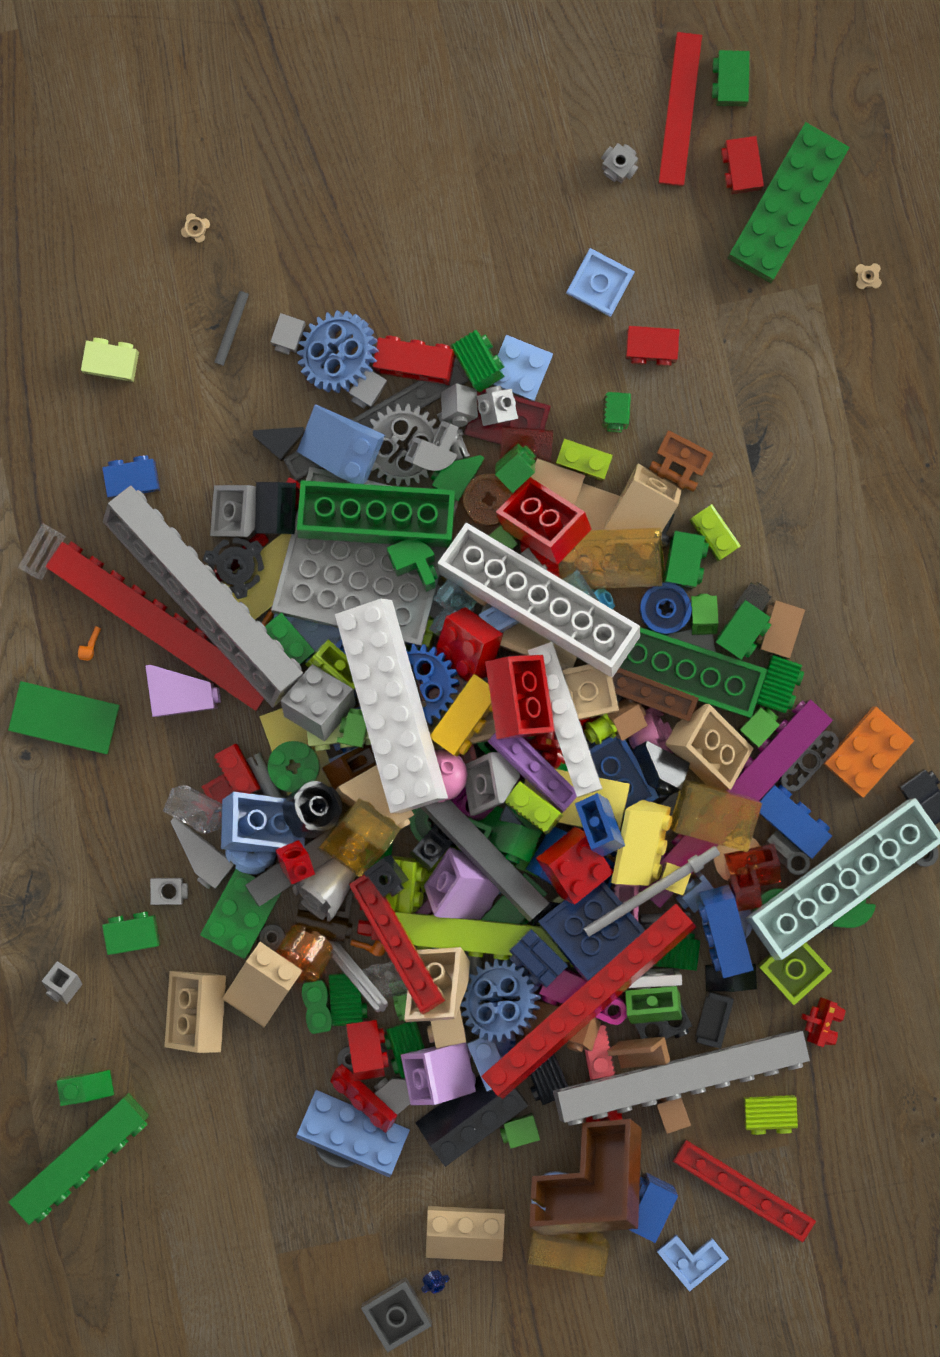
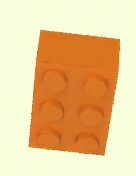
[823,707,914,798]

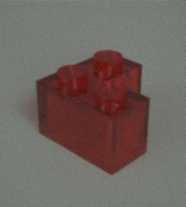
[724,844,781,912]

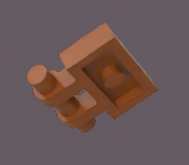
[649,430,714,492]

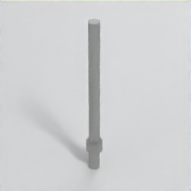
[583,846,720,937]

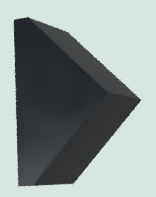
[253,427,305,461]
[705,963,757,992]

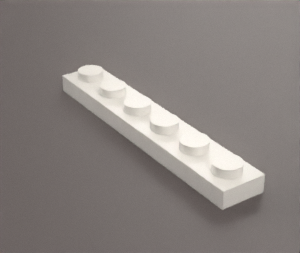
[528,642,603,798]

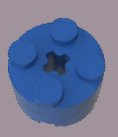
[639,583,692,635]

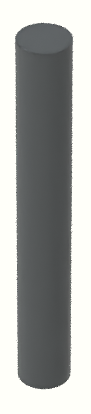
[214,291,249,366]

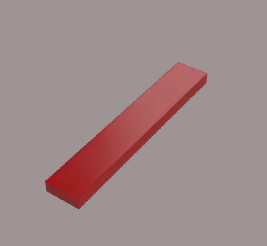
[658,32,702,187]
[349,875,445,1015]
[672,1139,816,1243]

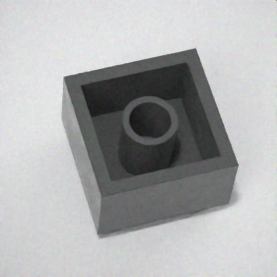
[361,1277,432,1353]

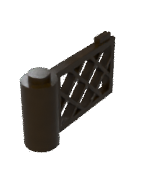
[294,836,366,943]

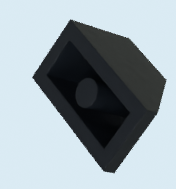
[634,741,690,796]

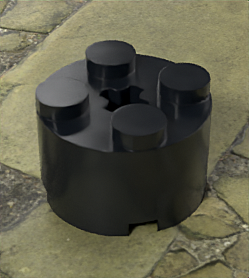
[282,781,343,838]

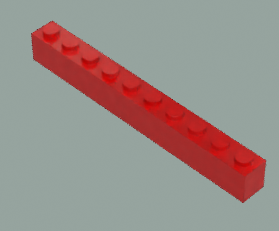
[45,541,265,711]
[481,904,696,1099]

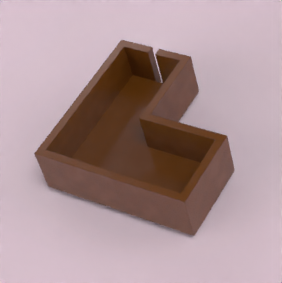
[530,1119,642,1235]

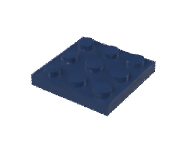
[538,881,645,982]

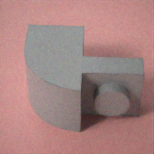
[404,421,459,471]

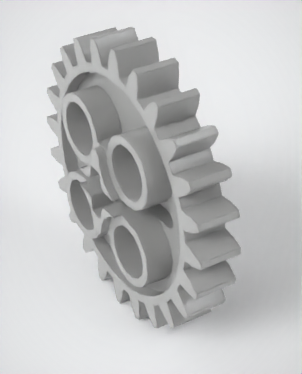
[368,403,439,486]

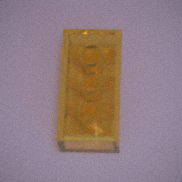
[558,528,665,590]

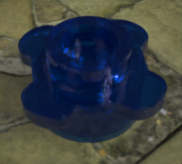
[421,1270,450,1294]

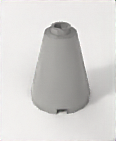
[292,851,361,922]

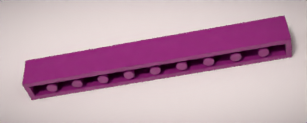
[639,699,833,908]

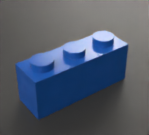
[753,785,832,859]

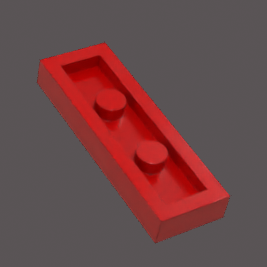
[330,1064,397,1133]

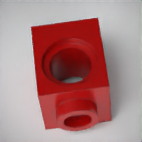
[275,840,315,884]

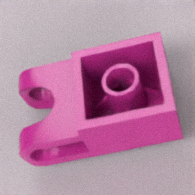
[538,969,627,1025]

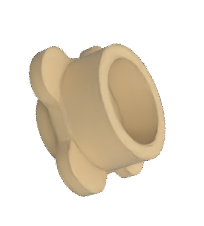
[181,213,210,243]
[855,263,882,289]

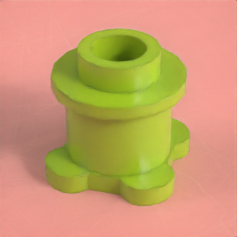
[584,714,617,745]

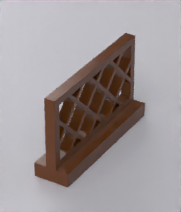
[613,668,699,722]

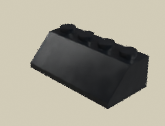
[415,1075,528,1167]

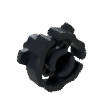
[203,537,264,599]

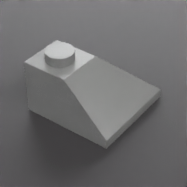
[210,485,256,537]
[465,752,520,816]

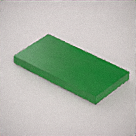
[8,681,120,755]

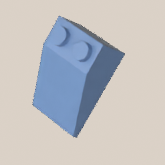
[297,405,385,484]
[221,792,305,852]

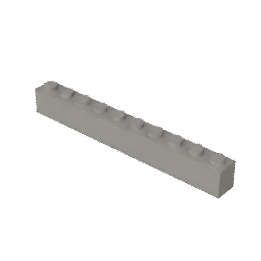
[553,1030,810,1126]

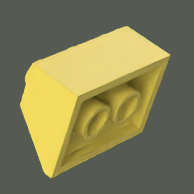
[611,800,672,886]

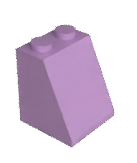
[146,665,221,717]
[424,847,500,920]
[401,1042,476,1105]

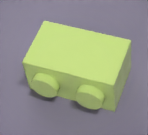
[81,338,139,382]

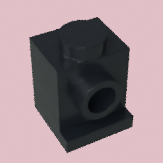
[364,855,409,898]

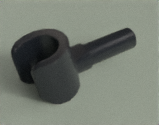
[655,514,675,549]

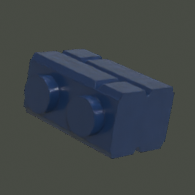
[509,928,568,988]

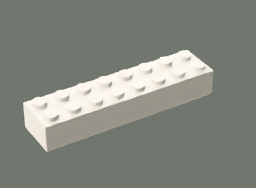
[438,523,640,678]
[335,598,448,813]

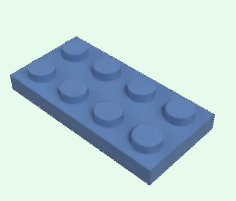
[296,1090,410,1178]

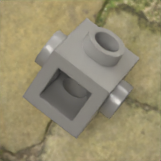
[601,143,639,184]
[477,386,518,426]

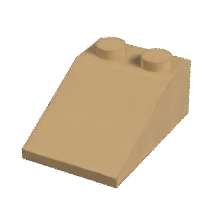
[404,947,470,1022]

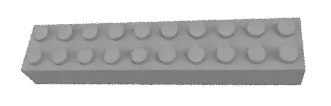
[103,485,303,708]

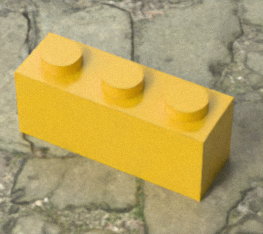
[430,674,493,757]

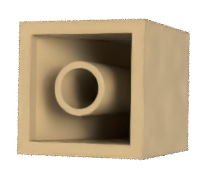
[604,463,682,554]
[336,765,414,833]
[222,942,302,1027]

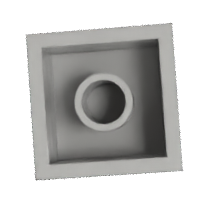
[280,664,356,741]

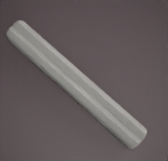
[325,941,388,1012]

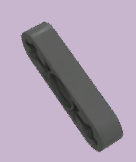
[780,731,839,791]

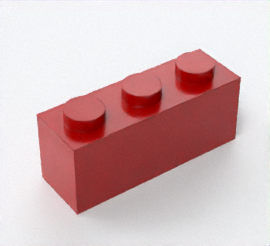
[372,336,456,385]

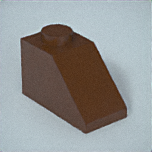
[322,744,377,790]

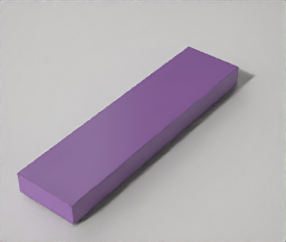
[488,732,577,813]

